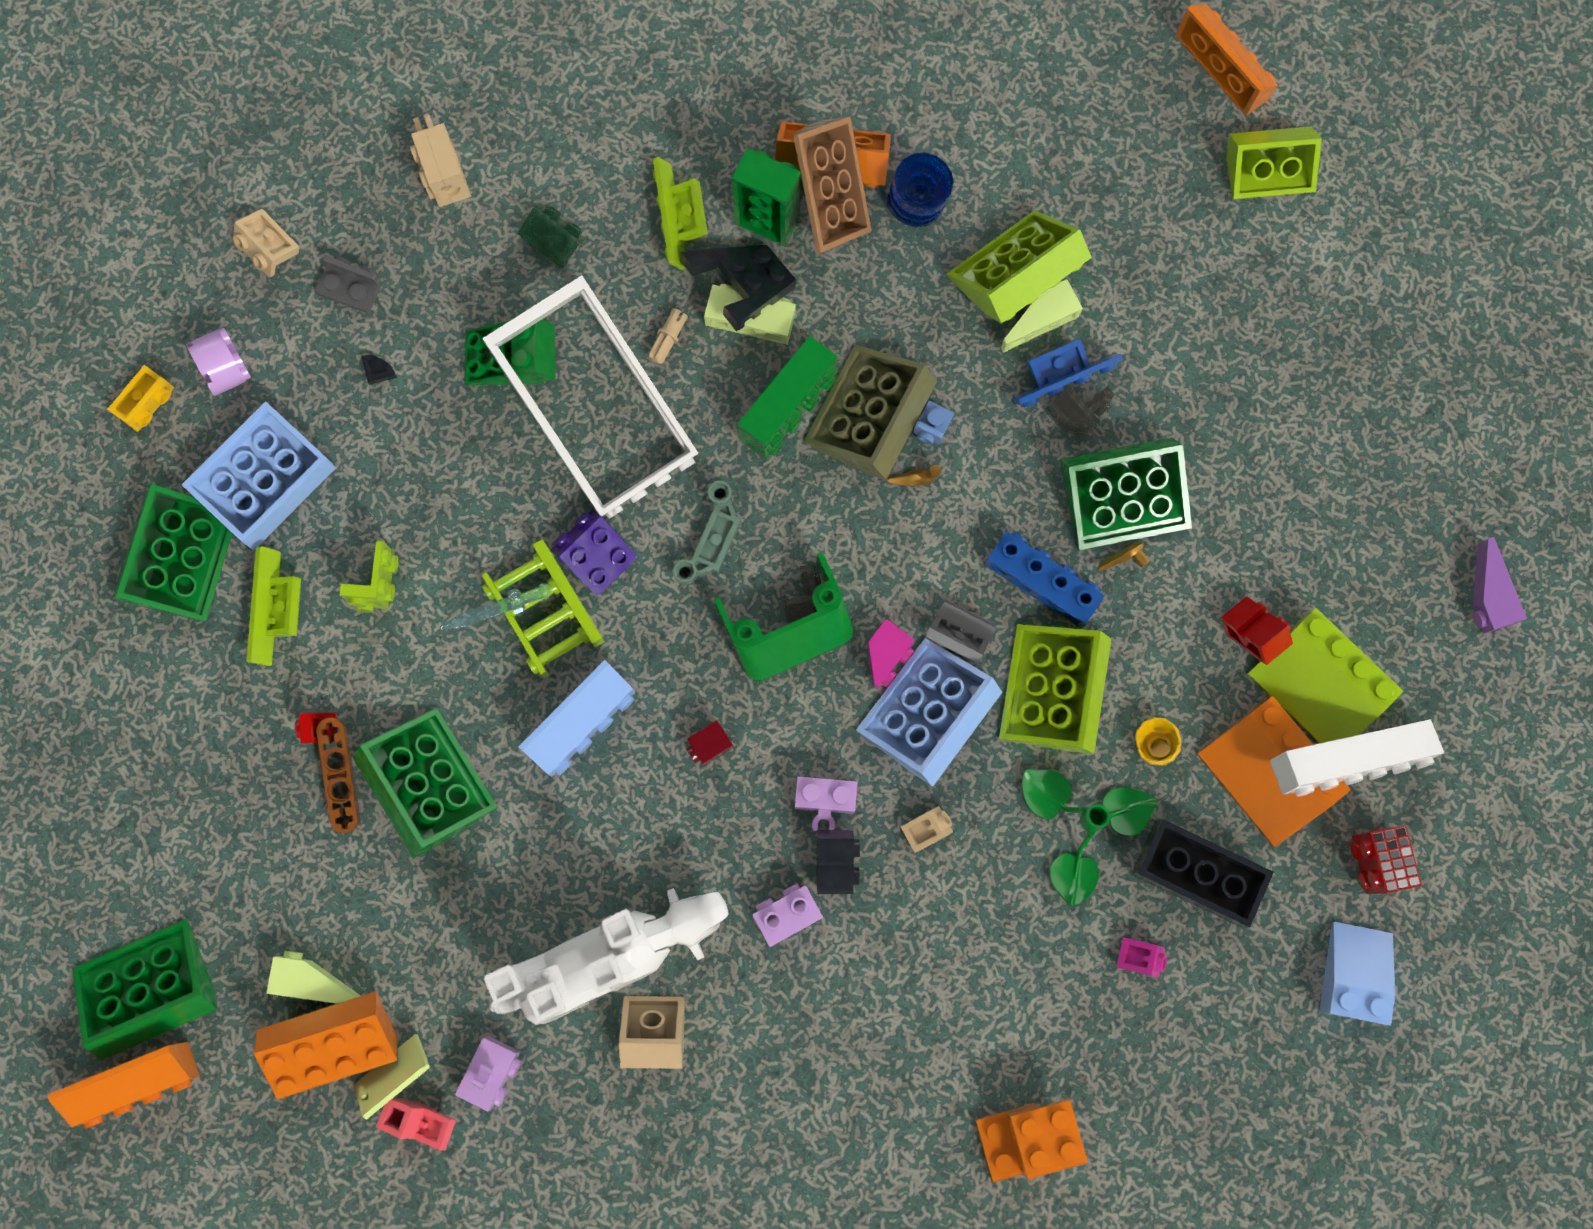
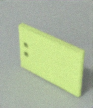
[353,1034,430,1120]

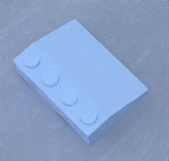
[182,401,336,550]
[856,638,1002,786]

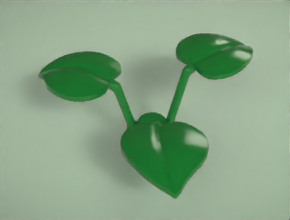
[1022,769,1158,906]

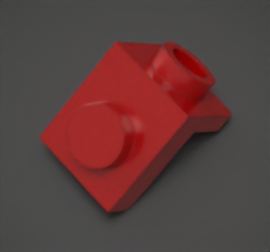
[295,712,338,744]

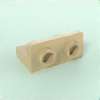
[233,209,299,278]

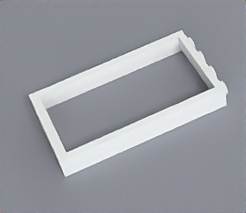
[483,276,698,519]

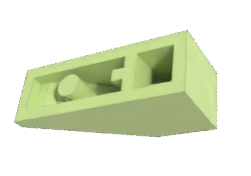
[1001,279,1083,353]
[266,951,360,1004]

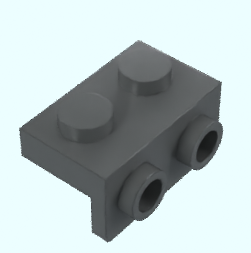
[925,600,997,664]

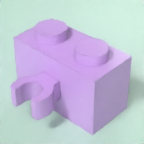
[795,777,858,831]
[455,1036,521,1111]

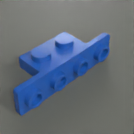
[1011,339,1123,407]

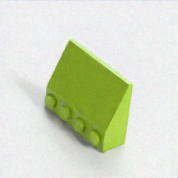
[946,210,1092,323]
[1247,608,1404,744]
[999,624,1112,754]

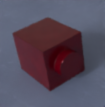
[686,720,734,766]

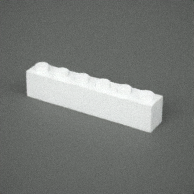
[1270,719,1444,797]

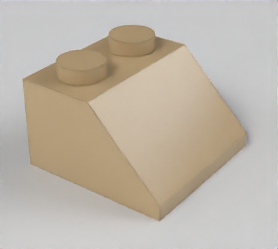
[619,996,685,1069]

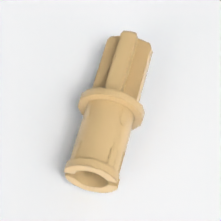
[648,309,688,364]

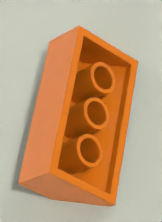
[1175,4,1278,116]
[775,121,891,188]
[47,1042,200,1129]

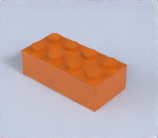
[253,991,398,1100]

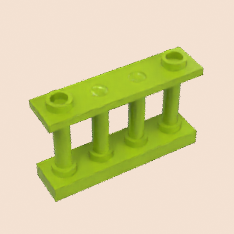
[482,539,605,678]

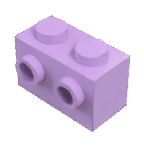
[753,883,823,947]

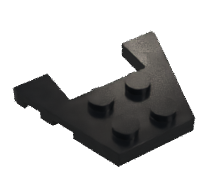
[680,244,796,331]

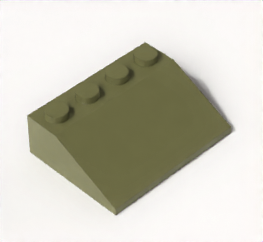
[803,345,937,480]

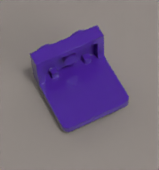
[550,510,636,595]

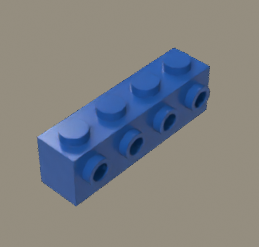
[984,531,1105,629]

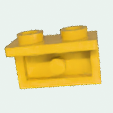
[107,365,175,432]

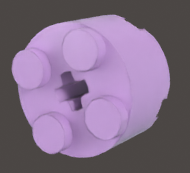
[186,328,251,397]

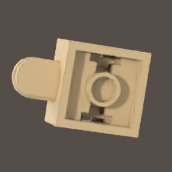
[410,113,471,207]

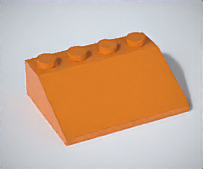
[1197,696,1351,847]

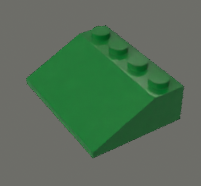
[1060,437,1192,550]
[112,484,233,622]
[353,708,498,859]
[72,919,217,1060]

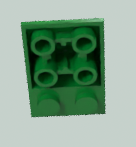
[465,319,555,386]

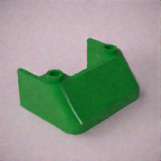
[714,552,853,682]

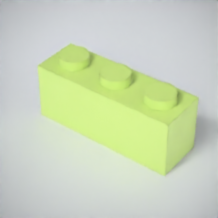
[704,284,796,345]

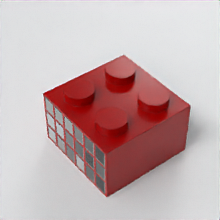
[1350,825,1422,894]

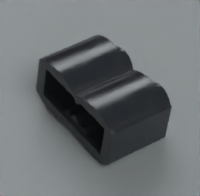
[817,830,860,894]

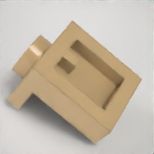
[901,806,953,853]

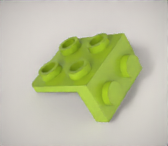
[339,540,398,613]

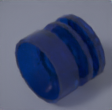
[887,152,954,228]

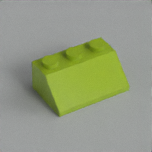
[1227,127,1322,199]

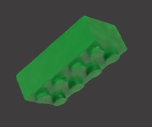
[732,148,801,247]
[737,336,838,460]

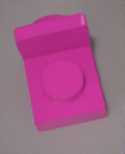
[1117,937,1167,978]

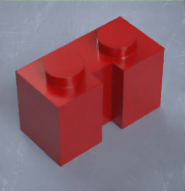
[1221,596,1293,666]

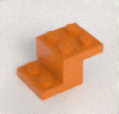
[975,1099,1088,1183]

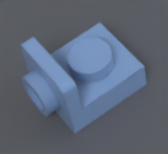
[913,401,955,445]

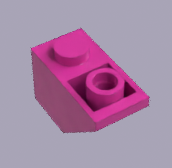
[867,619,915,690]

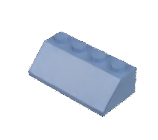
[519,660,635,777]

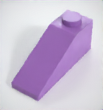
[1473,537,1527,634]

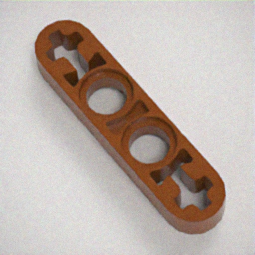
[317,718,360,833]

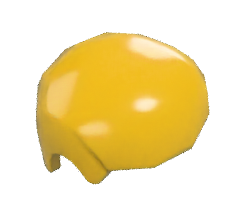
[1135,717,1181,766]

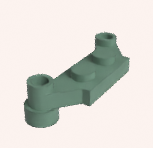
[673,480,741,585]

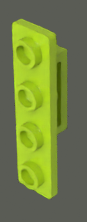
[653,157,708,270]
[246,546,301,666]

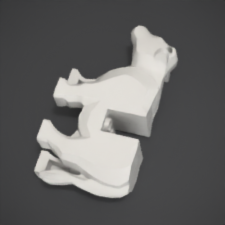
[484,888,729,1025]

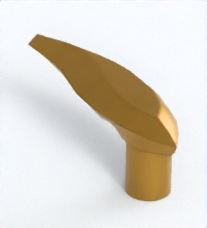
[887,465,942,486]
[1096,542,1150,571]

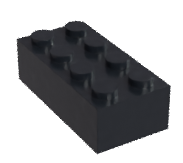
[1131,819,1274,928]

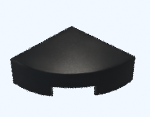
[361,355,397,385]

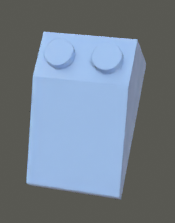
[1319,921,1395,1026]

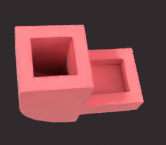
[376,1097,456,1150]

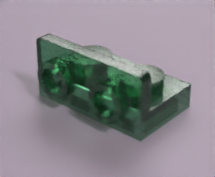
[517,205,588,268]

